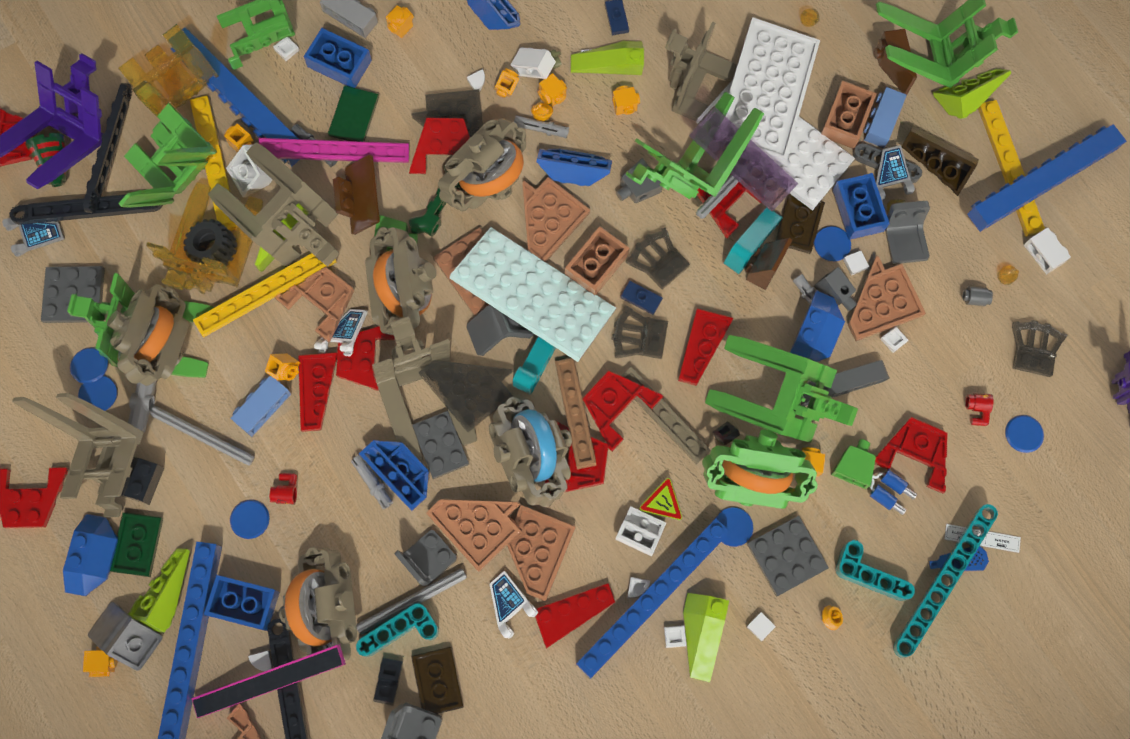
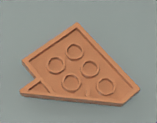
[522,177,590,262]
[433,227,505,316]
[848,256,926,341]
[426,499,522,572]
[507,505,576,602]

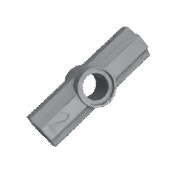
[128,381,156,432]

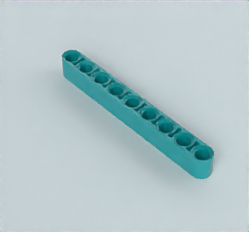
[893,504,998,658]

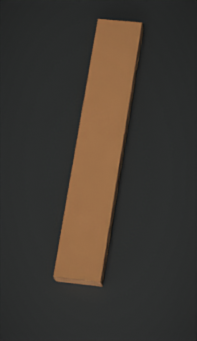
[555,358,596,469]

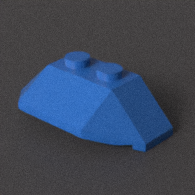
[467,0,520,30]
[536,149,612,186]
[790,291,845,362]
[359,440,429,511]
[63,514,118,596]

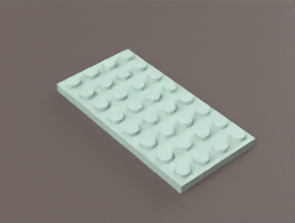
[450,227,616,362]

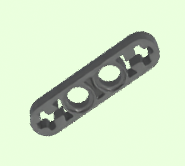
[853,144,922,183]

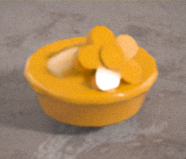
[531,102,553,121]
[821,605,843,630]

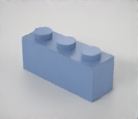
[863,87,907,148]
[230,376,291,437]

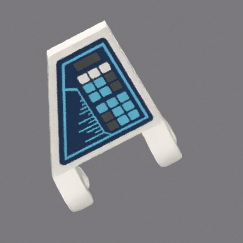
[314,309,368,356]
[490,571,538,639]

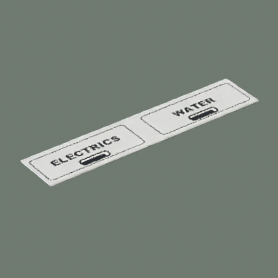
[945,524,1021,553]

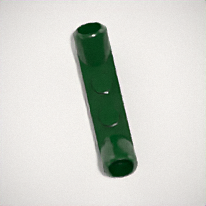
[409,165,463,237]

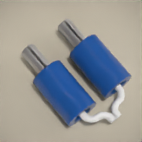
[870,469,917,515]

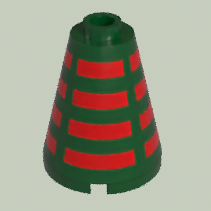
[25,133,66,187]

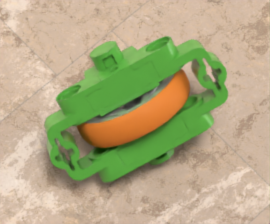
[702,429,818,509]

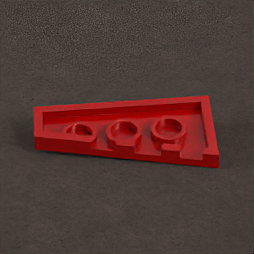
[678,309,734,386]
[298,353,337,432]
[535,583,615,649]

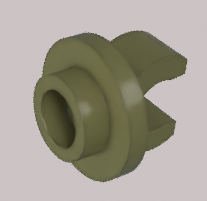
[550,50,562,69]

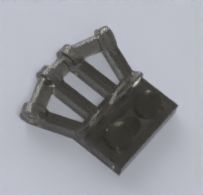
[626,227,690,290]
[611,305,668,359]
[1012,320,1068,377]

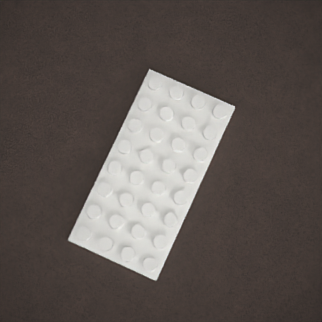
[714,17,820,163]
[696,81,855,210]

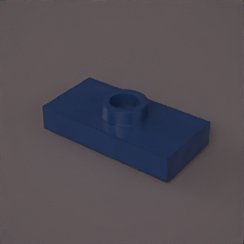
[604,0,629,36]
[621,281,663,315]

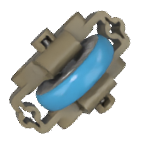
[489,397,572,507]

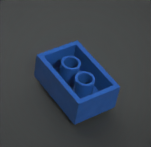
[304,28,372,88]
[833,173,890,240]
[204,575,280,632]

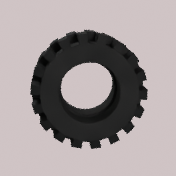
[183,219,237,271]

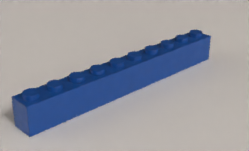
[168,27,300,167]
[967,124,1127,232]
[576,518,730,679]
[158,542,222,739]

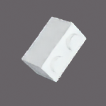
[511,48,556,79]
[1024,228,1071,275]

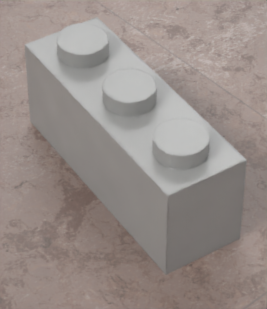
[320,0,378,38]

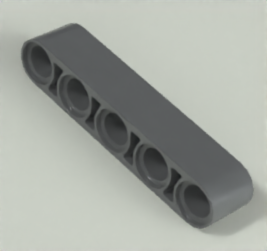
[801,360,890,406]

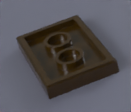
[775,193,825,254]
[411,647,464,714]

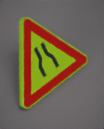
[640,478,682,520]

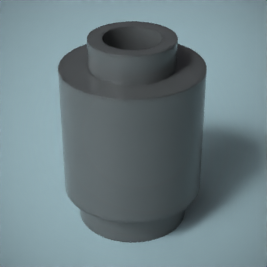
[962,286,993,306]

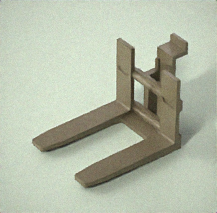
[665,21,737,121]
[208,142,340,267]
[372,316,477,461]
[12,393,144,517]

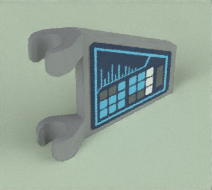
[876,145,915,201]
[2,218,65,257]

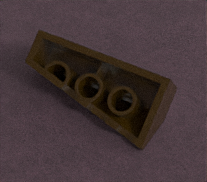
[901,126,979,196]

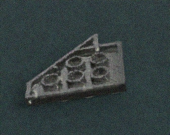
[411,89,483,137]
[419,360,513,432]

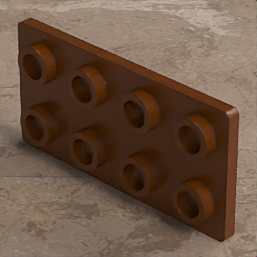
[333,154,380,235]

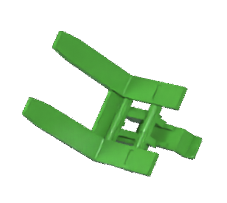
[217,0,295,70]
[876,0,1018,88]
[626,92,764,199]
[119,103,217,207]
[67,273,215,378]
[705,335,858,443]

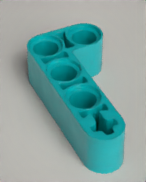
[723,207,783,274]
[513,336,556,395]
[835,540,915,601]
[356,604,439,657]

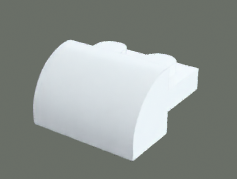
[615,506,666,557]

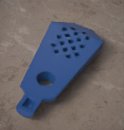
[929,546,989,571]

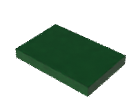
[328,86,379,142]
[110,512,163,577]

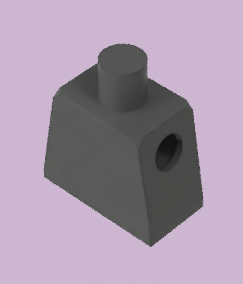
[616,158,663,203]
[814,267,857,311]

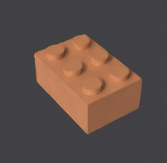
[821,81,877,149]
[565,226,630,296]

